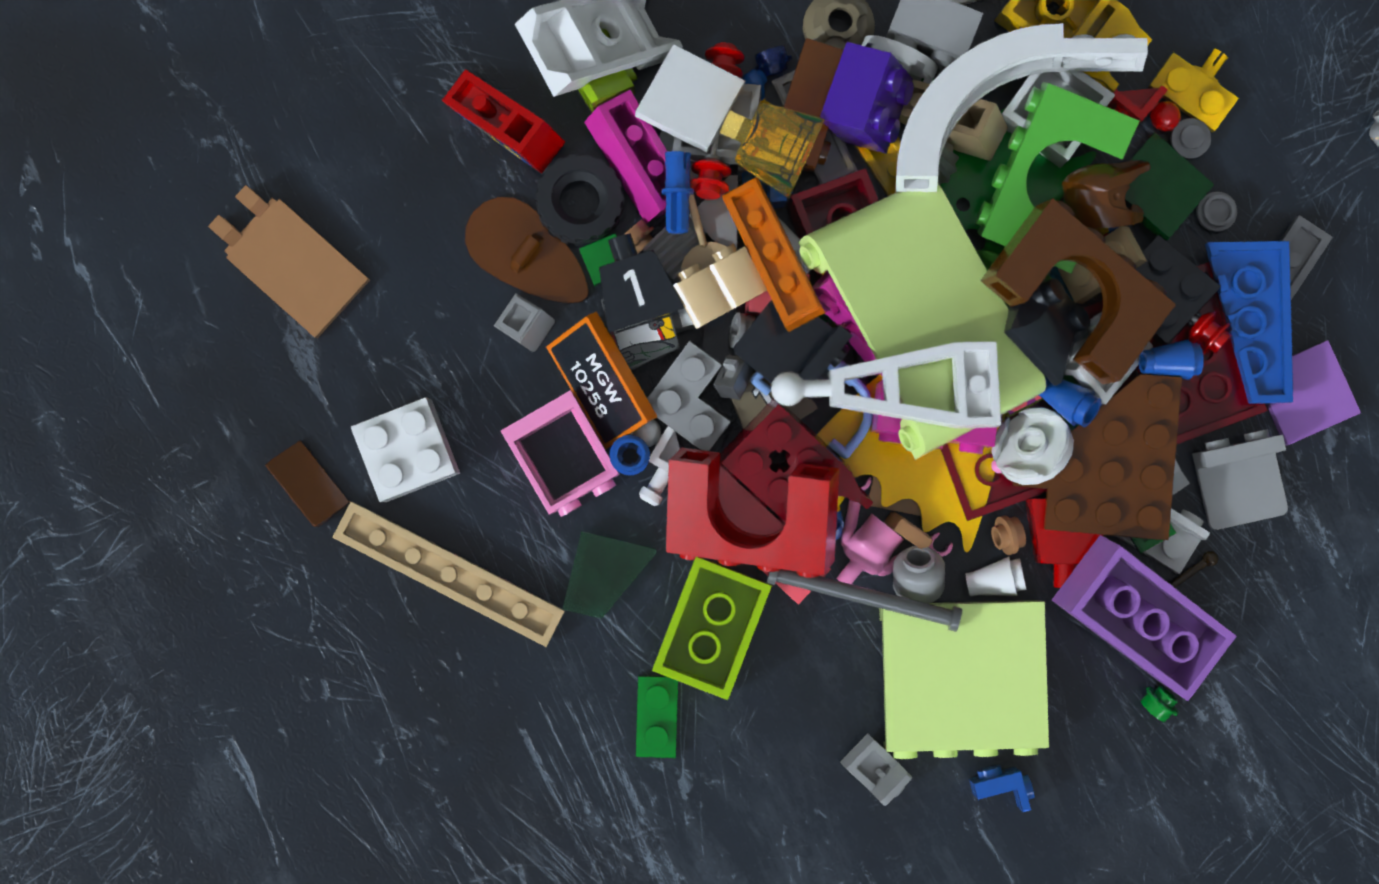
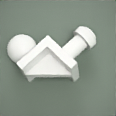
[631,419,680,506]

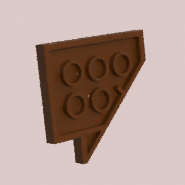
[1012,374,1182,540]

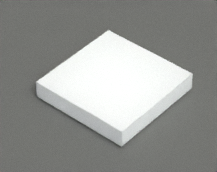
[635,44,745,153]

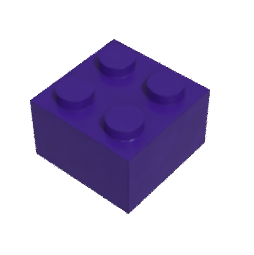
[819,42,914,154]

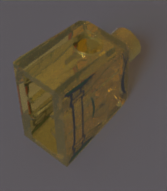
[720,102,824,198]

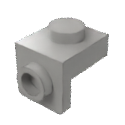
[840,733,912,806]

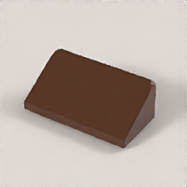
[265,440,350,527]

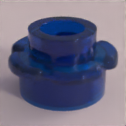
[754,45,792,77]

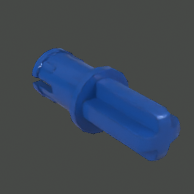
[662,151,694,234]

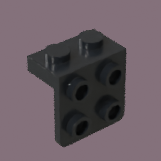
[734,299,853,399]

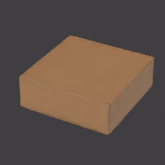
[883,512,933,552]

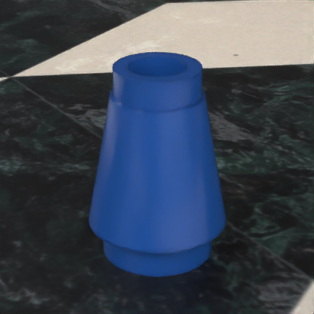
[1139,339,1204,380]
[1038,377,1101,427]
[610,435,650,475]

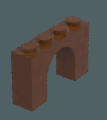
[980,198,1176,385]

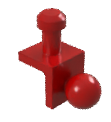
[1107,85,1181,131]

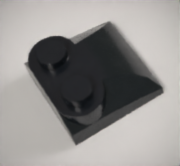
[1004,275,1090,386]

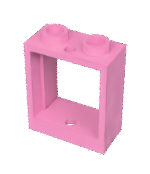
[501,390,620,517]

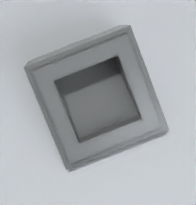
[494,293,555,352]

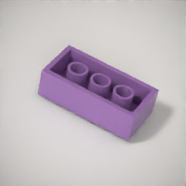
[1052,535,1237,701]

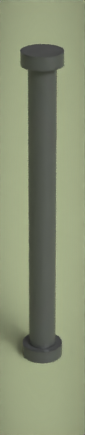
[767,569,962,632]

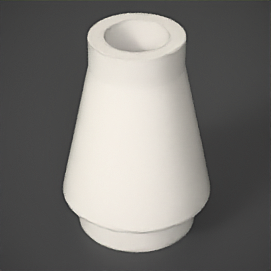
[965,557,1026,597]

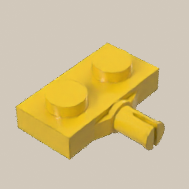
[1148,49,1239,132]

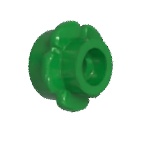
[1140,685,1178,722]

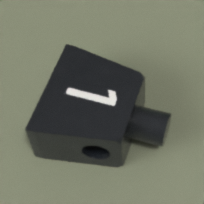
[599,233,684,336]

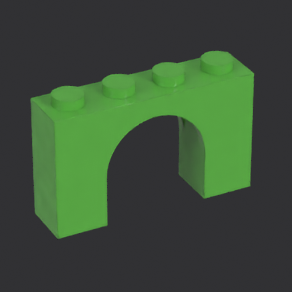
[975,82,1139,274]

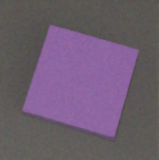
[1266,340,1361,446]

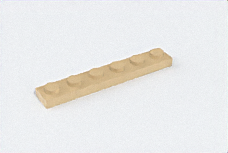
[332,502,566,647]

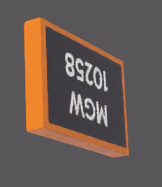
[546,311,657,450]

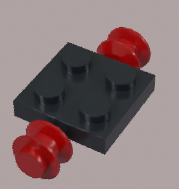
[1103,232,1232,355]

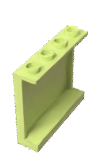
[879,600,1049,759]

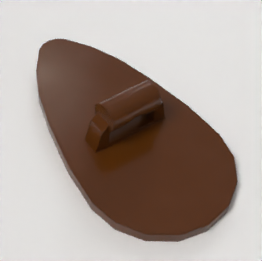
[465,197,589,303]

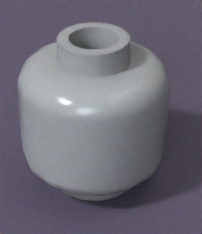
[893,546,945,604]

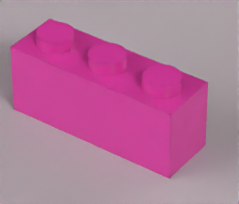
[584,90,668,224]

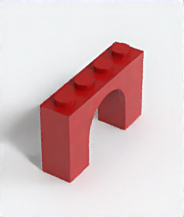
[666,447,840,578]

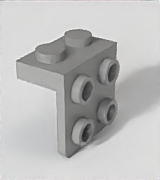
[1192,429,1288,530]

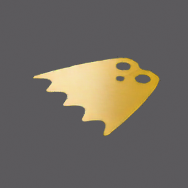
[817,375,1006,552]

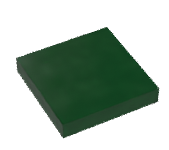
[1125,132,1214,241]

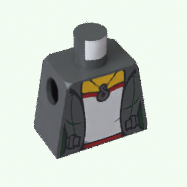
[601,299,695,372]

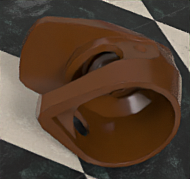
[1062,160,1151,229]

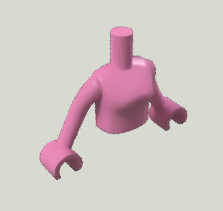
[836,477,953,584]

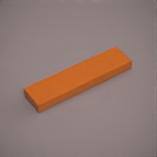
[722,177,825,332]

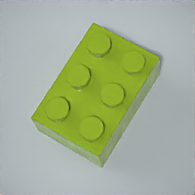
[652,557,772,700]

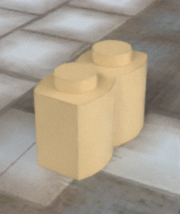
[673,243,767,329]

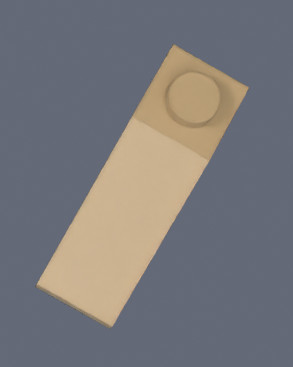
[899,79,1008,161]

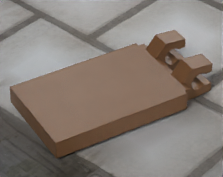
[208,185,370,338]

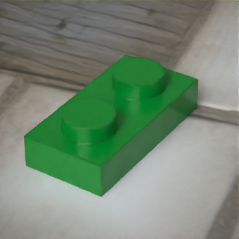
[636,675,678,758]

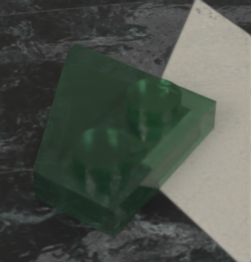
[563,531,657,619]

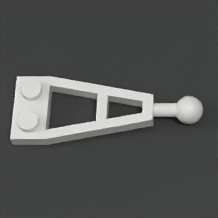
[771,341,1001,428]

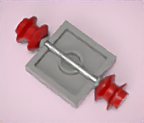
[672,42,762,200]

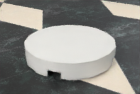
[862,35,938,84]
[991,407,1074,485]

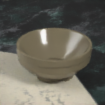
[803,0,875,50]

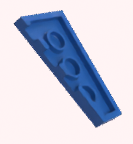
[1205,241,1293,404]

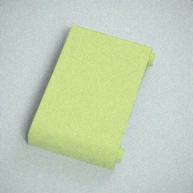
[798,184,1046,460]

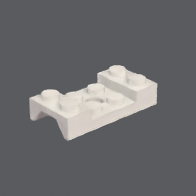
[515,0,683,96]

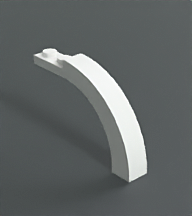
[896,23,1148,192]

